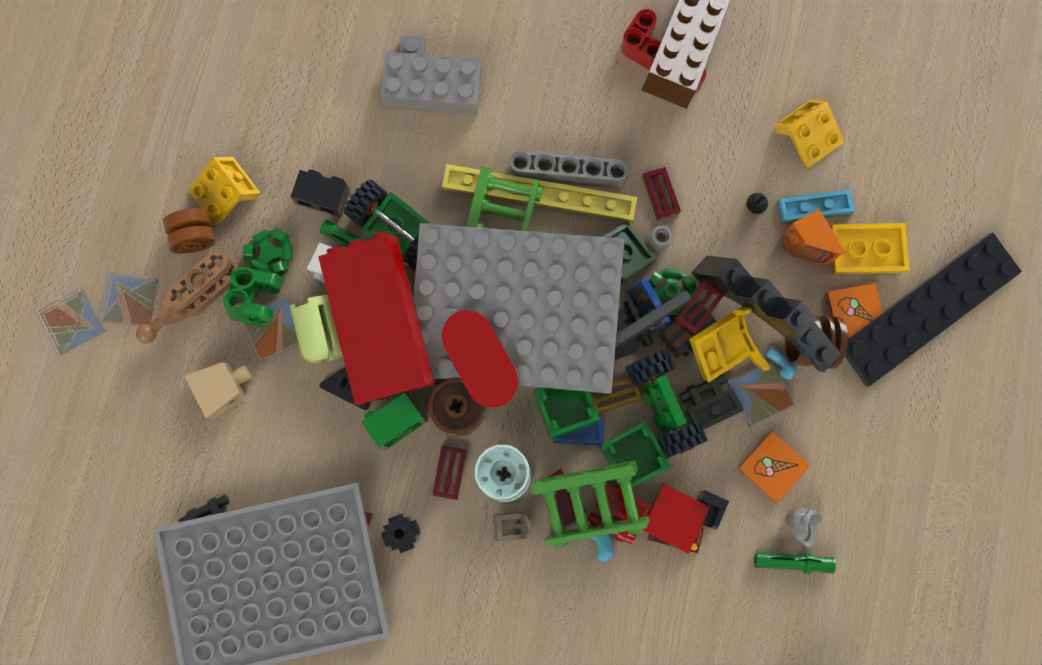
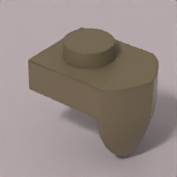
[493,512,532,542]

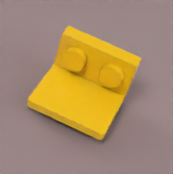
[773,99,844,168]
[188,157,260,226]

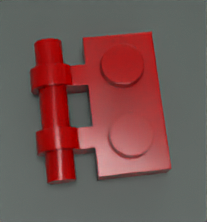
[587,483,652,545]

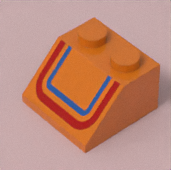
[780,209,846,266]

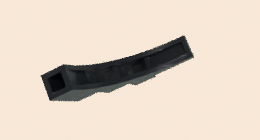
[691,255,841,373]

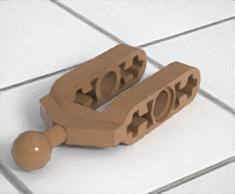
[136,250,240,344]

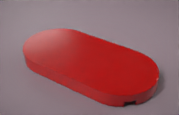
[441,310,519,408]

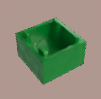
[534,387,600,440]
[361,392,427,451]
[599,421,671,487]

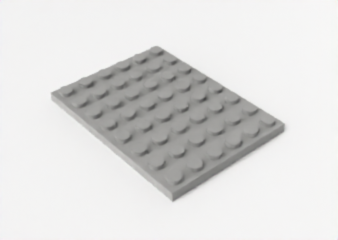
[414,223,624,393]
[153,482,390,665]

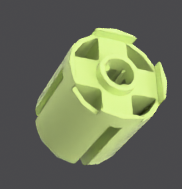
[290,295,343,364]

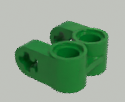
[223,267,283,326]

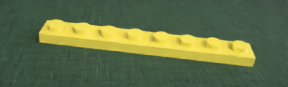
[442,164,637,223]

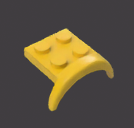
[689,306,770,383]

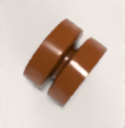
[163,208,216,254]

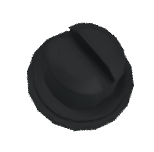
[746,193,768,214]

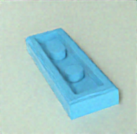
[777,189,855,224]

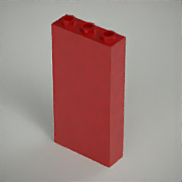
[318,232,435,405]

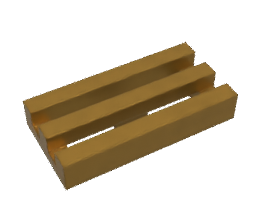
[590,377,642,414]

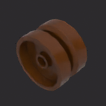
[428,378,486,437]

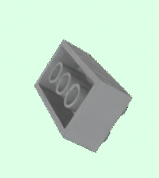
[380,51,482,116]

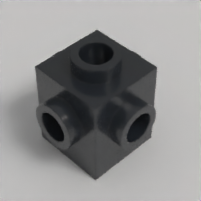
[381,514,421,553]

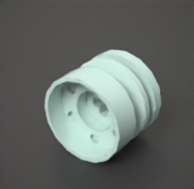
[475,445,531,502]

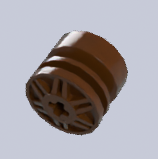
[785,314,848,369]

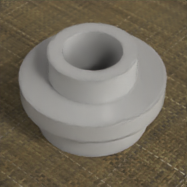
[649,225,673,250]

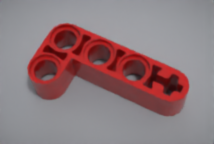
[621,9,706,93]

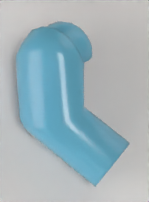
[765,347,797,380]
[589,524,614,562]

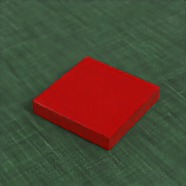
[644,483,710,554]

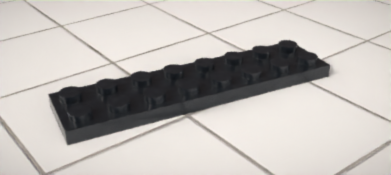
[844,232,1022,386]

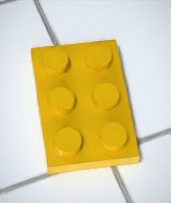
[830,223,910,274]

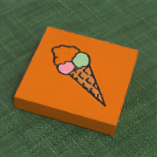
[825,283,883,338]
[737,431,810,503]

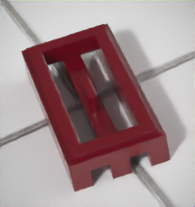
[642,167,681,220]
[674,280,725,335]
[432,445,467,500]

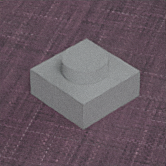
[400,36,425,55]

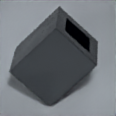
[697,490,729,530]

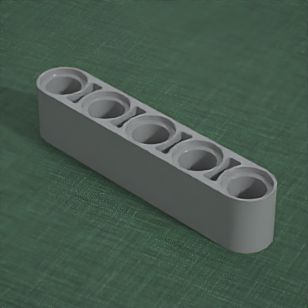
[510,151,629,188]

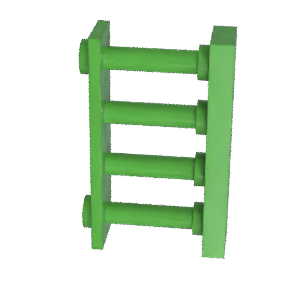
[466,166,543,231]
[531,460,649,547]

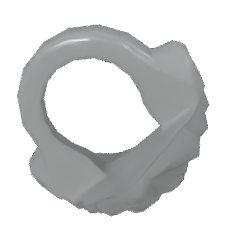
[785,508,823,547]

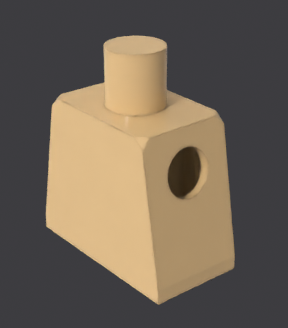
[184,362,252,420]

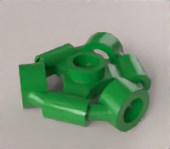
[243,228,293,276]
[648,268,697,317]

